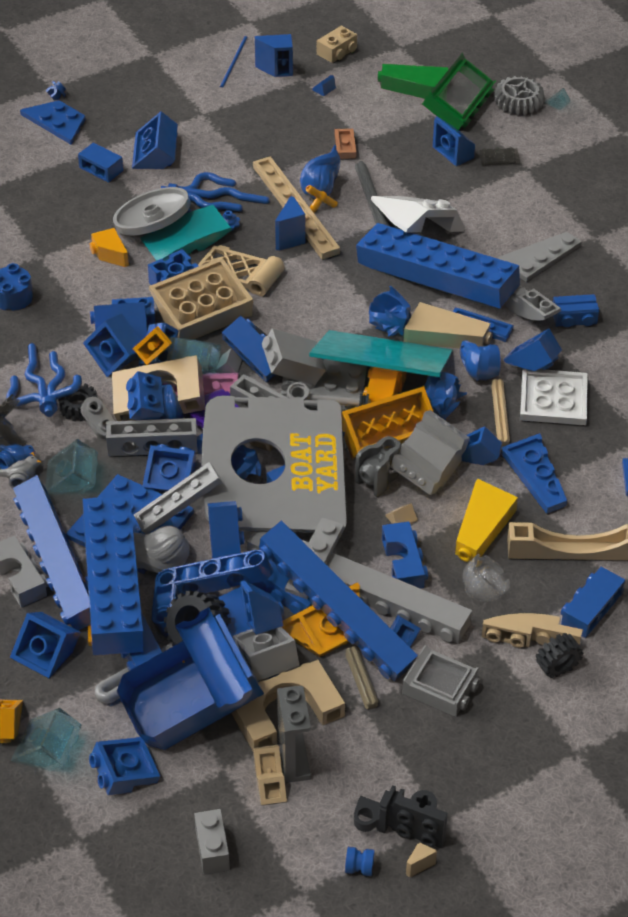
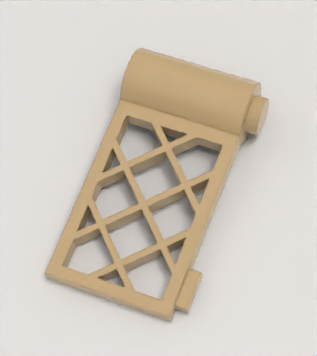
[198,245,285,297]

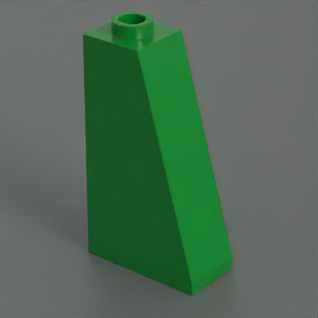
[378,64,448,101]

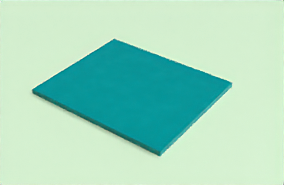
[309,330,453,377]

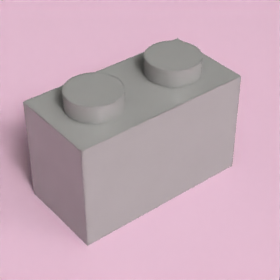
[194,809,230,874]

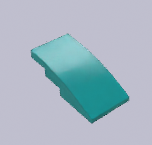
[140,205,232,261]

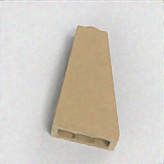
[403,302,492,348]

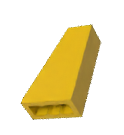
[455,479,518,564]

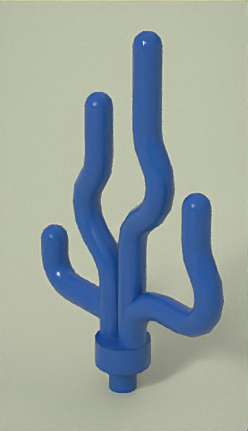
[161,172,270,214]
[6,343,82,417]

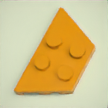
[281,582,360,657]

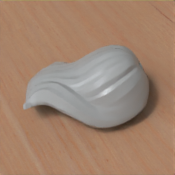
[133,526,190,573]

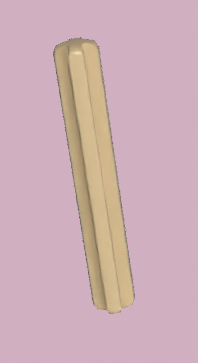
[491,379,510,446]

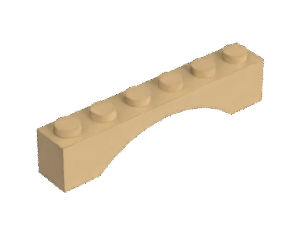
[507,522,628,560]

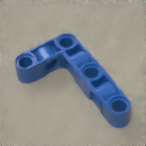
[152,550,273,638]

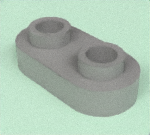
[81,397,115,438]

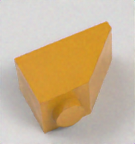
[89,228,129,267]
[133,326,173,365]
[0,700,23,743]

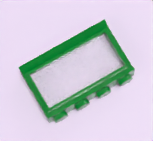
[422,52,496,130]

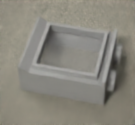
[402,645,480,717]

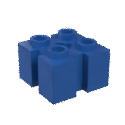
[148,249,199,285]

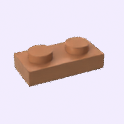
[334,128,356,159]

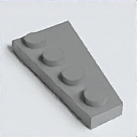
[497,232,582,282]

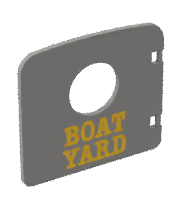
[202,396,346,533]

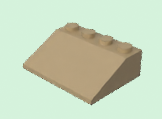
[149,257,253,345]

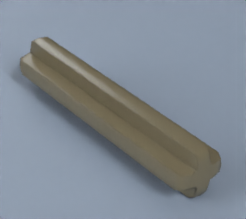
[345,646,378,710]

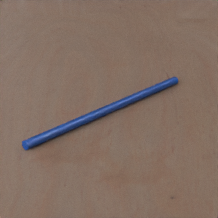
[220,36,248,87]

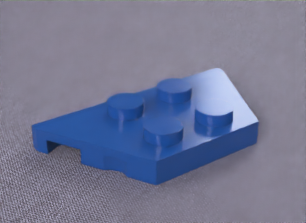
[20,100,86,145]

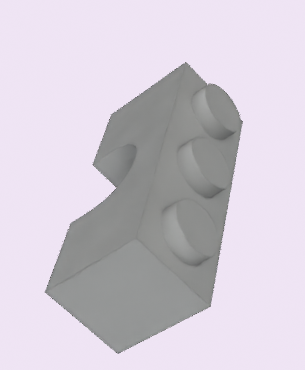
[0,535,48,607]

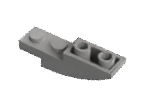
[505,285,561,320]

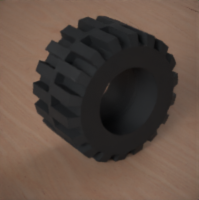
[164,591,231,646]

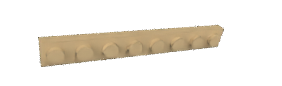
[253,156,340,259]

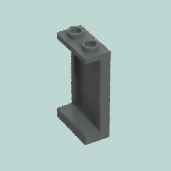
[277,686,311,783]

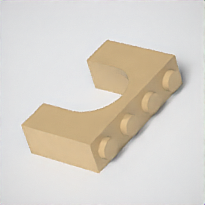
[112,355,205,421]
[231,660,345,751]

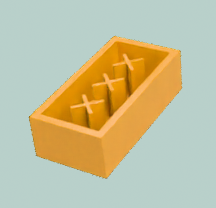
[341,386,433,459]

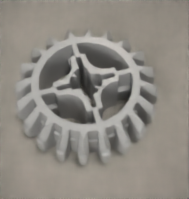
[494,76,545,117]

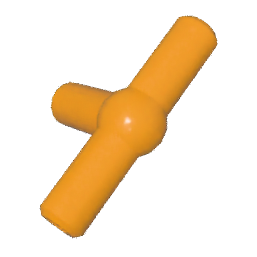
[306,185,338,213]

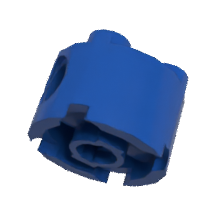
[0,263,33,311]

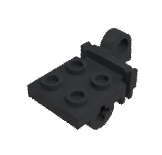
[354,785,448,848]

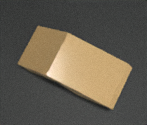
[253,745,287,805]

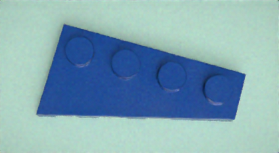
[501,433,567,514]

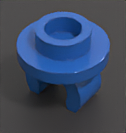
[46,80,66,100]

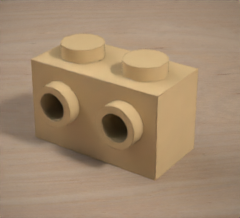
[317,25,357,63]

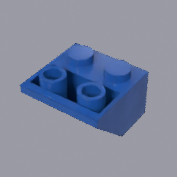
[254,34,293,77]

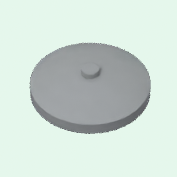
[113,187,191,235]

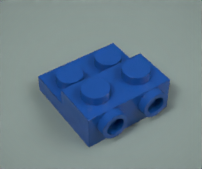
[142,444,197,493]
[89,737,160,795]

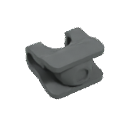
[355,436,401,497]

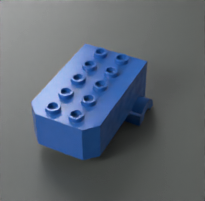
[117,607,264,750]

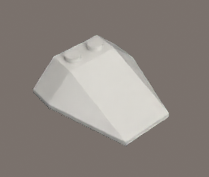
[371,196,465,233]

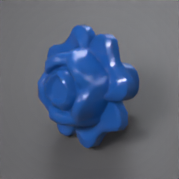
[222,210,240,230]

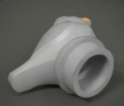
[0,456,41,488]

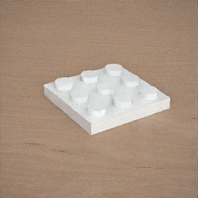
[520,368,587,425]

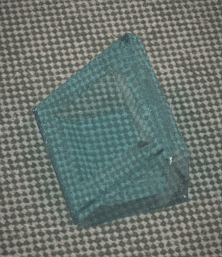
[545,88,570,110]

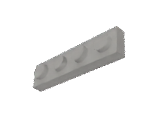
[134,462,222,534]
[285,518,344,599]

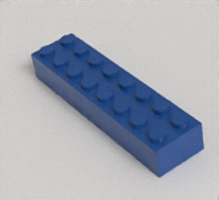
[356,223,520,308]
[83,496,143,655]

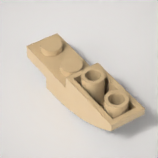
[482,613,583,647]

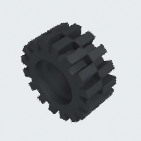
[58,383,98,421]
[535,633,584,678]

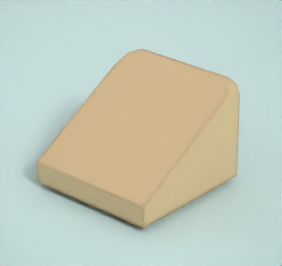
[406,843,437,877]

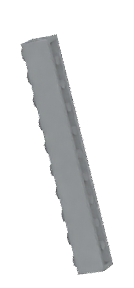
[247,531,472,644]

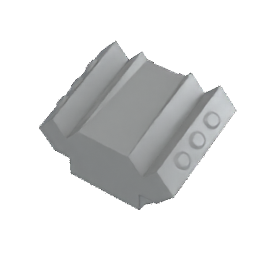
[390,410,470,495]

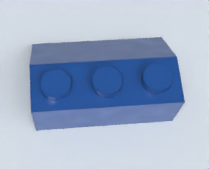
[132,111,178,169]

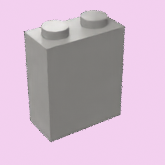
[262,328,326,385]

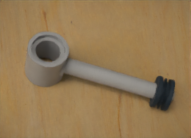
[287,382,371,408]

